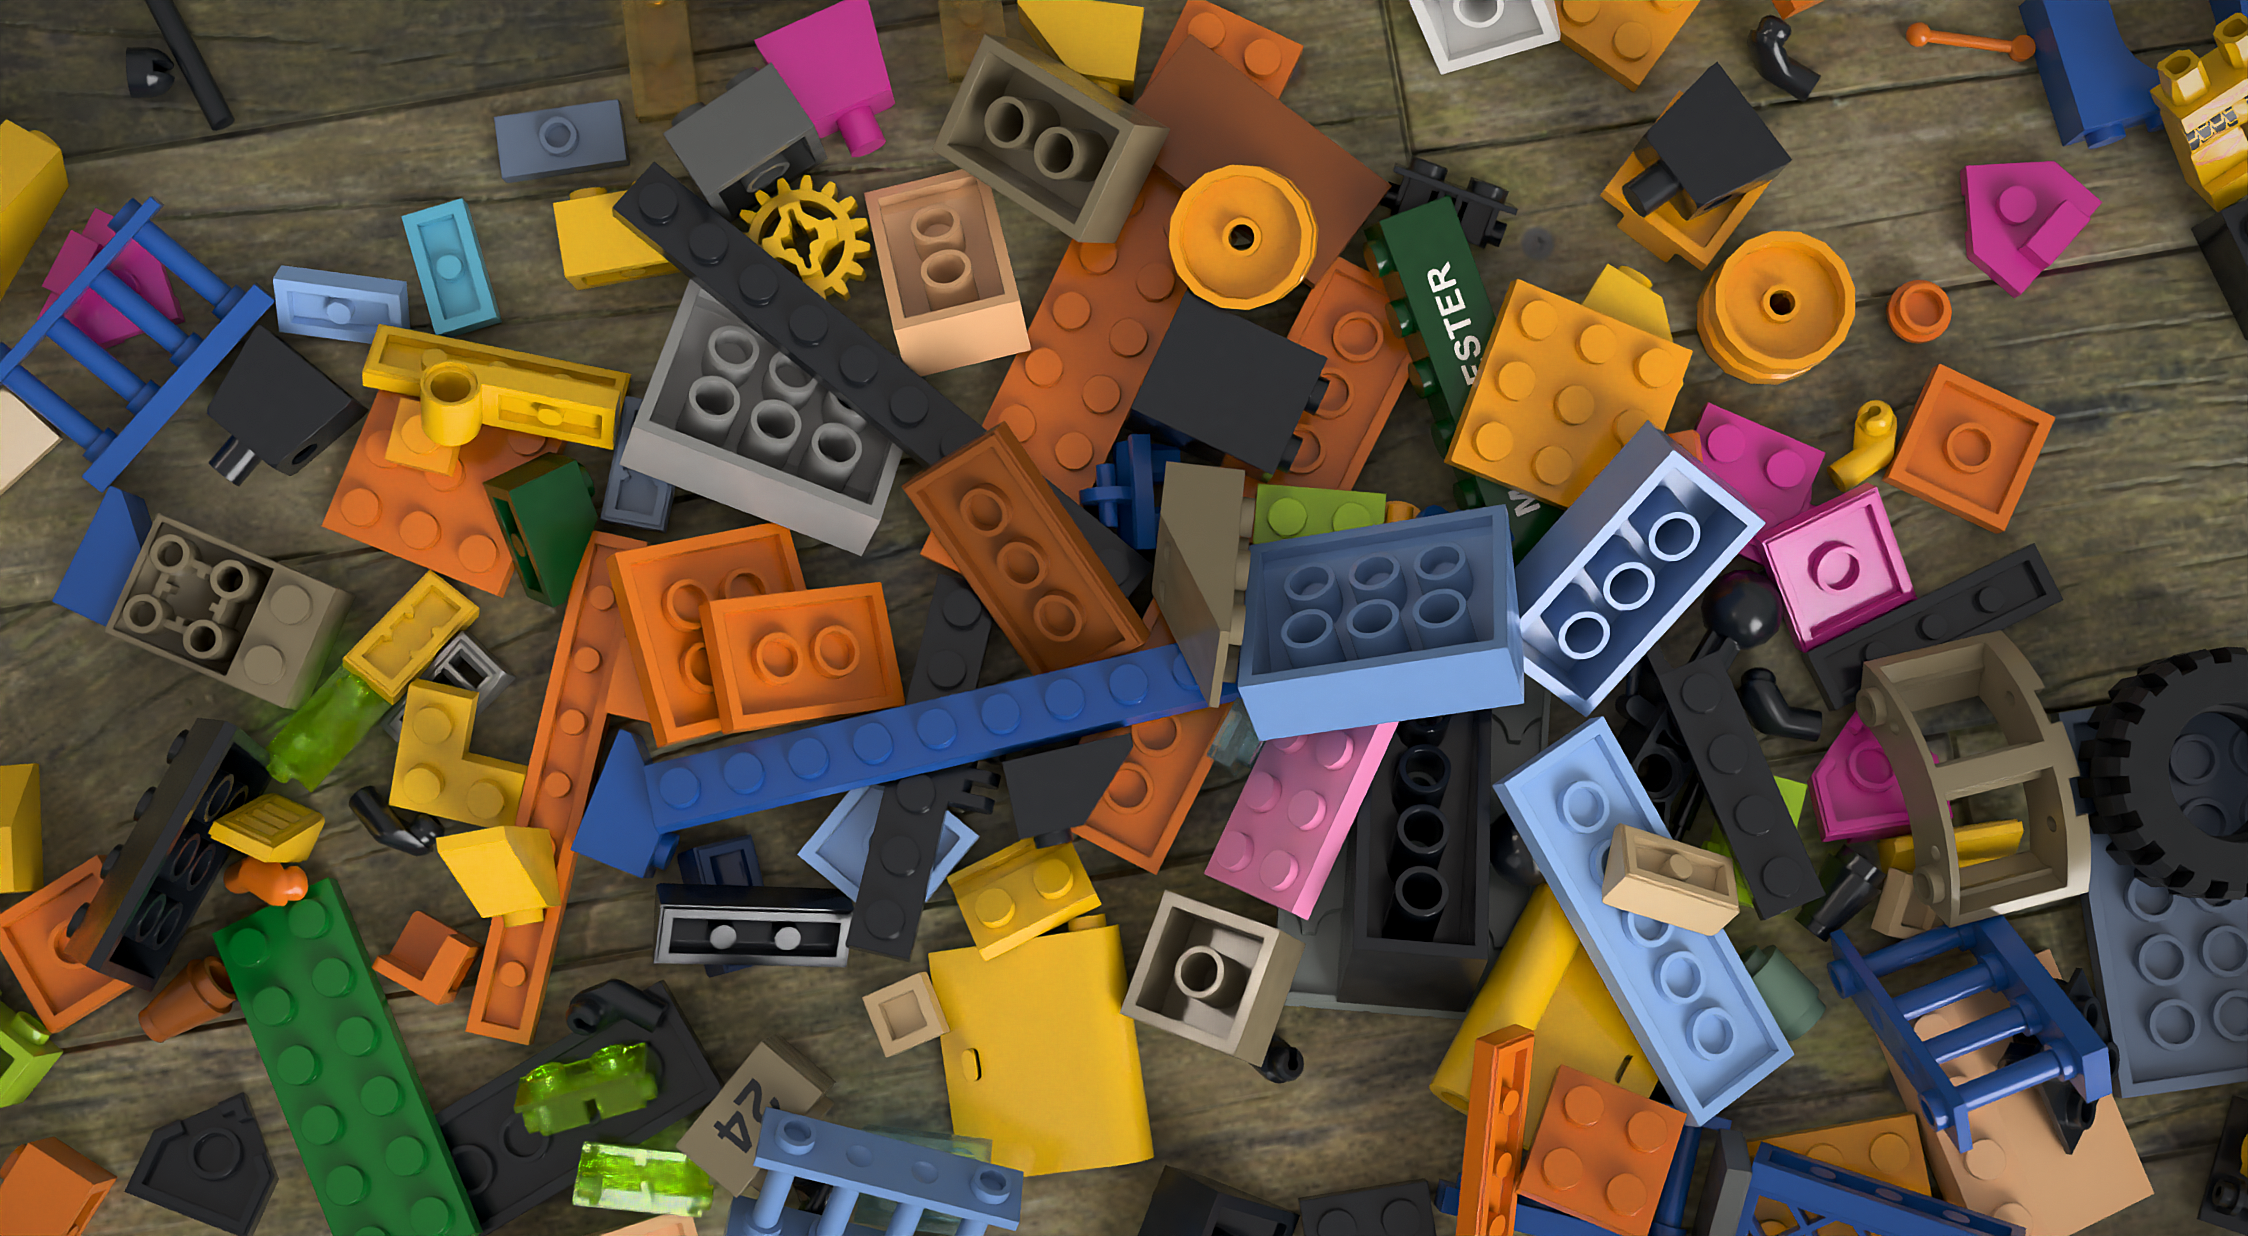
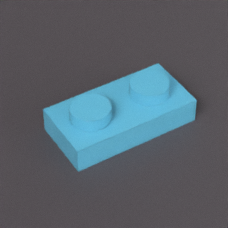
[401,198,502,338]

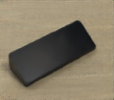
[653,883,854,967]

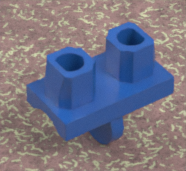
[1079,434,1181,555]

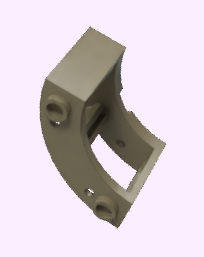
[1856,630,2091,928]

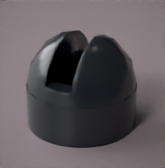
[126,47,175,98]

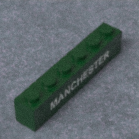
[1363,194,1566,569]

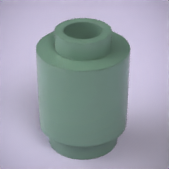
[1739,945,1826,1041]

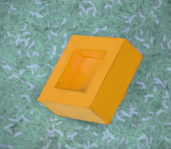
[384,397,461,477]

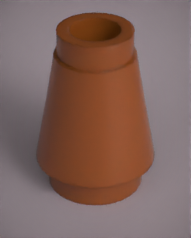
[138,956,238,1043]

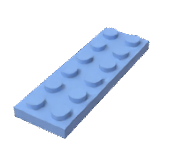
[1492,716,1795,1127]

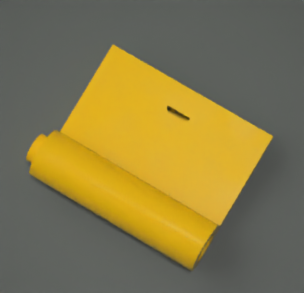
[1429,883,1659,1150]
[928,913,1155,1177]

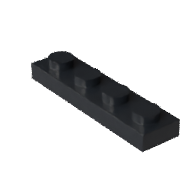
[1801,543,2063,712]
[1654,651,1826,921]

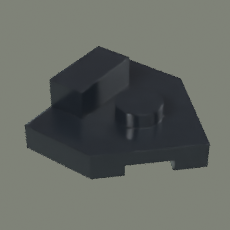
[124,1092,279,1236]

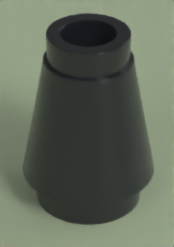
[1794,844,1887,942]

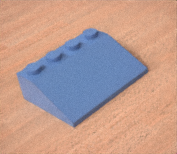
[1238,504,1524,741]

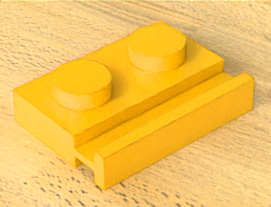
[946,837,1102,962]

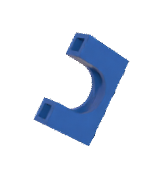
[2018,0,2248,149]

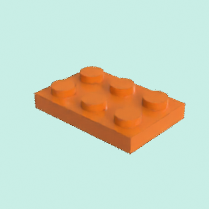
[698,582,906,735]

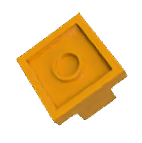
[1600,90,1772,271]

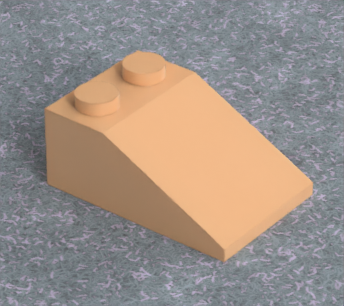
[864,169,1031,377]

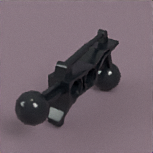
[1490,570,1784,887]

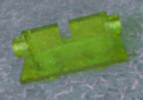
[265,663,392,793]
[514,1042,658,1137]
[571,1141,714,1218]

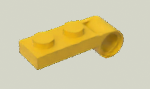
[420,360,621,450]

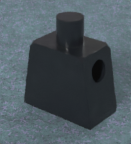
[1622,62,1792,221]
[207,324,369,486]

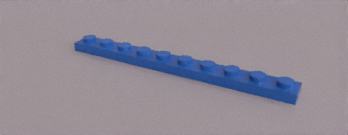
[643,643,1242,834]

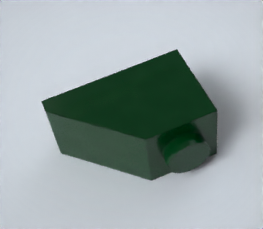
[483,452,598,608]

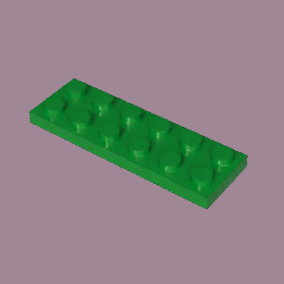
[212,877,483,1236]

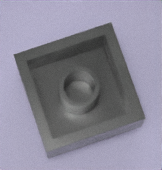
[663,62,828,223]

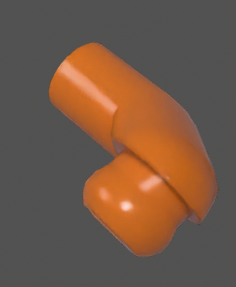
[223,856,308,906]

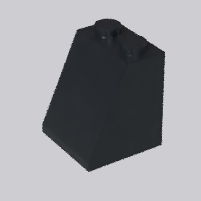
[1124,291,1330,484]

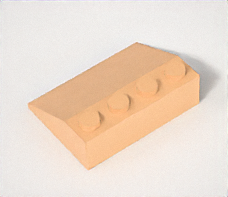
[1873,949,2154,1236]

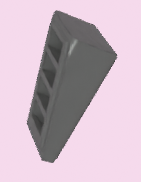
[379,630,517,743]

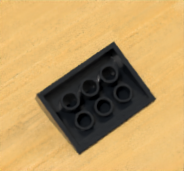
[63,718,280,992]

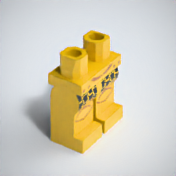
[2150,13,2248,213]

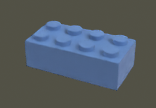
[1514,420,1766,717]

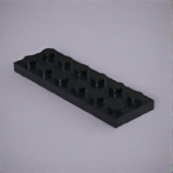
[435,980,725,1236]

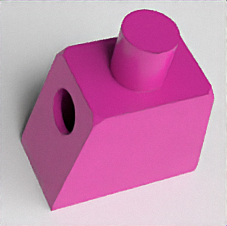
[754,0,895,157]

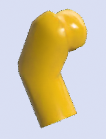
[1827,400,1897,493]

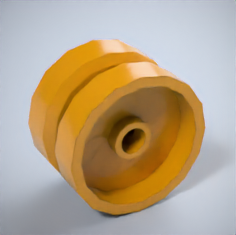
[1168,165,1319,310]
[1697,231,1855,385]

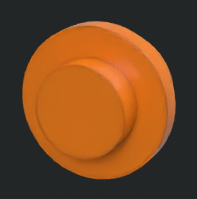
[1886,280,1952,344]

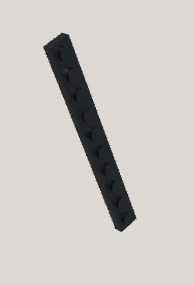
[612,161,1154,599]

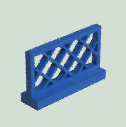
[1735,1141,2026,1236]

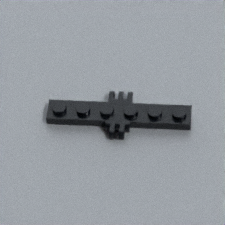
[845,573,1007,962]

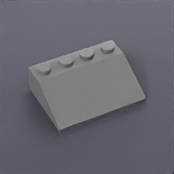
[619,279,928,556]

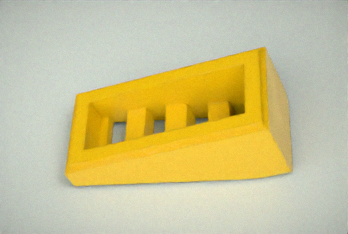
[208,793,325,862]

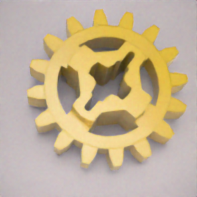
[739,175,873,302]

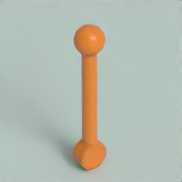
[1906,22,2036,62]

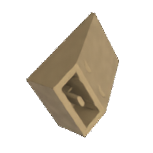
[1151,461,1255,708]
[104,513,356,711]

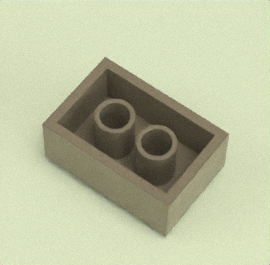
[932,34,1170,243]

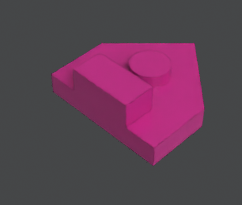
[1960,161,2102,299]
[37,208,185,349]
[1807,709,1953,844]

